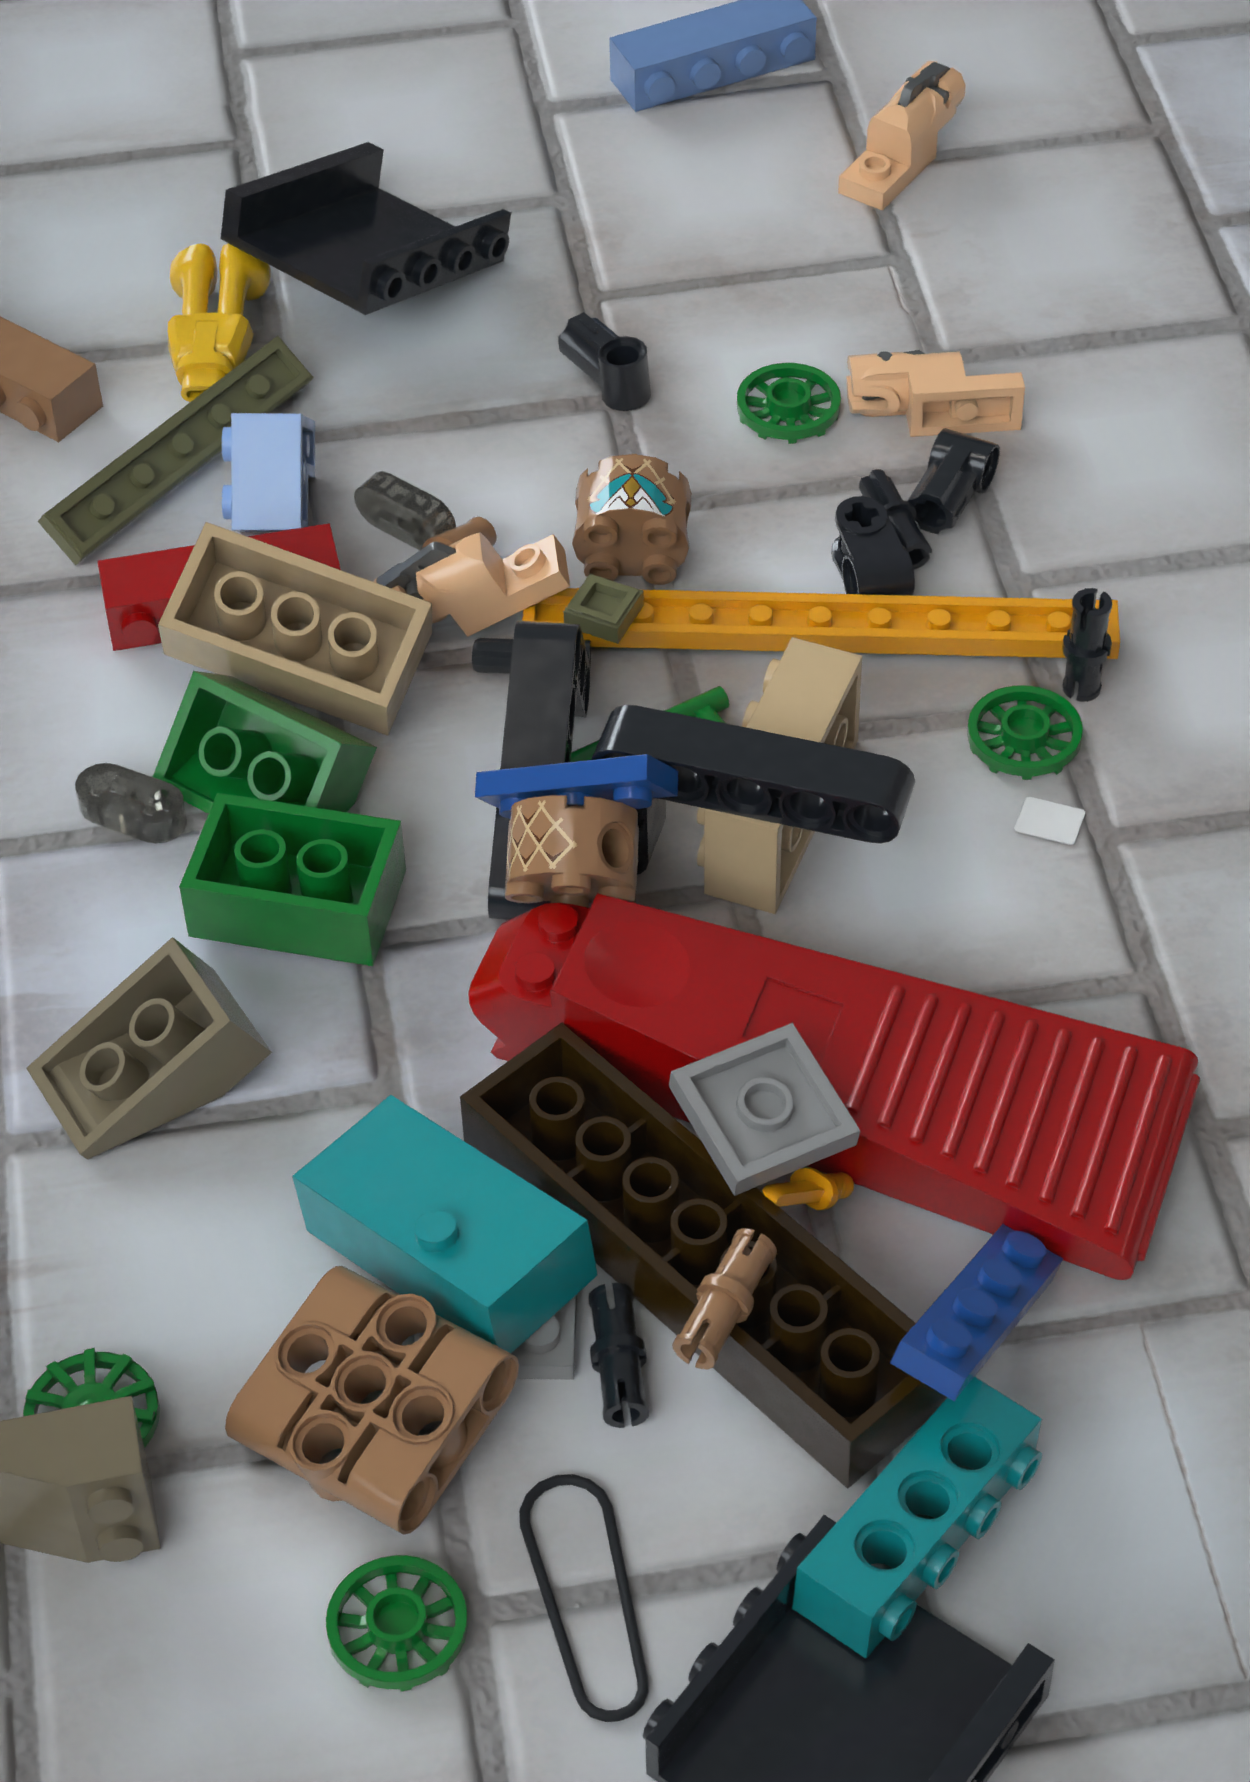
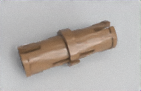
[672,1228,777,1370]

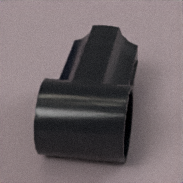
[558,312,651,411]
[908,428,1000,535]

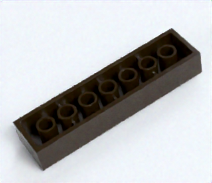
[460,1022,947,1489]

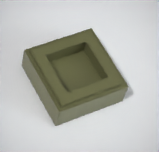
[564,574,644,644]

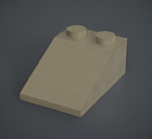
[26,937,272,1160]
[0,1396,161,1563]

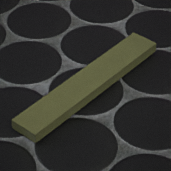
[37,336,314,566]

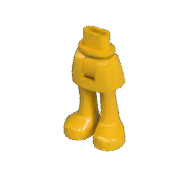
[168,243,271,402]

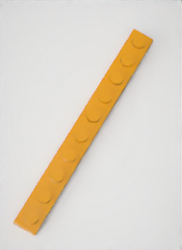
[522,588,1120,659]

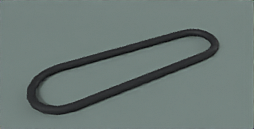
[519,1474,649,1722]

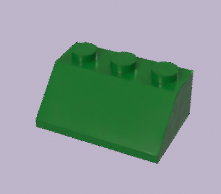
[150,671,377,814]

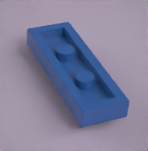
[475,754,678,819]

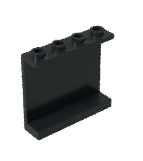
[220,142,511,315]
[643,1515,1055,1782]

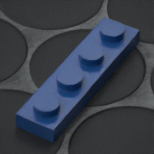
[890,1224,1063,1401]

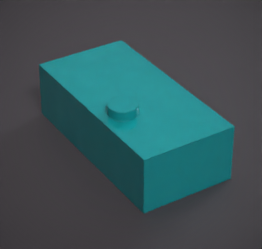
[292,1095,598,1353]

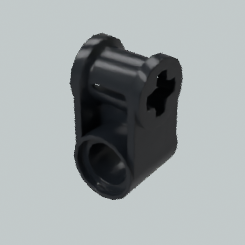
[831,496,915,596]

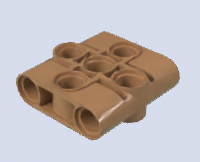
[225,1266,519,1535]

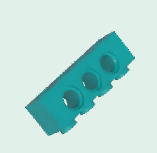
[792,1377,1042,1659]

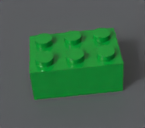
[179,793,406,966]

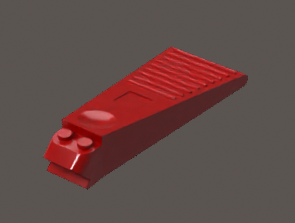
[468,893,1201,1280]

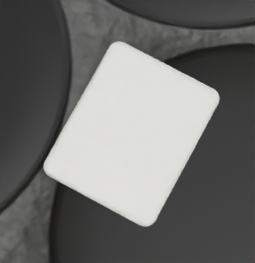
[1014,797,1085,845]

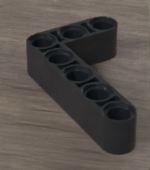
[488,620,590,920]
[592,705,915,875]

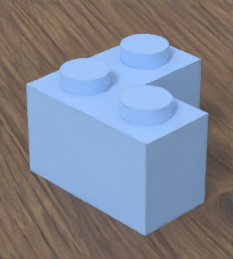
[222,413,315,532]

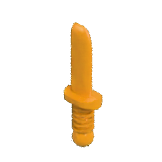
[762,1167,854,1210]

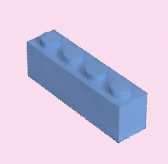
[609,0,816,112]

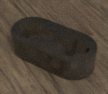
[354,471,456,550]
[75,763,187,844]

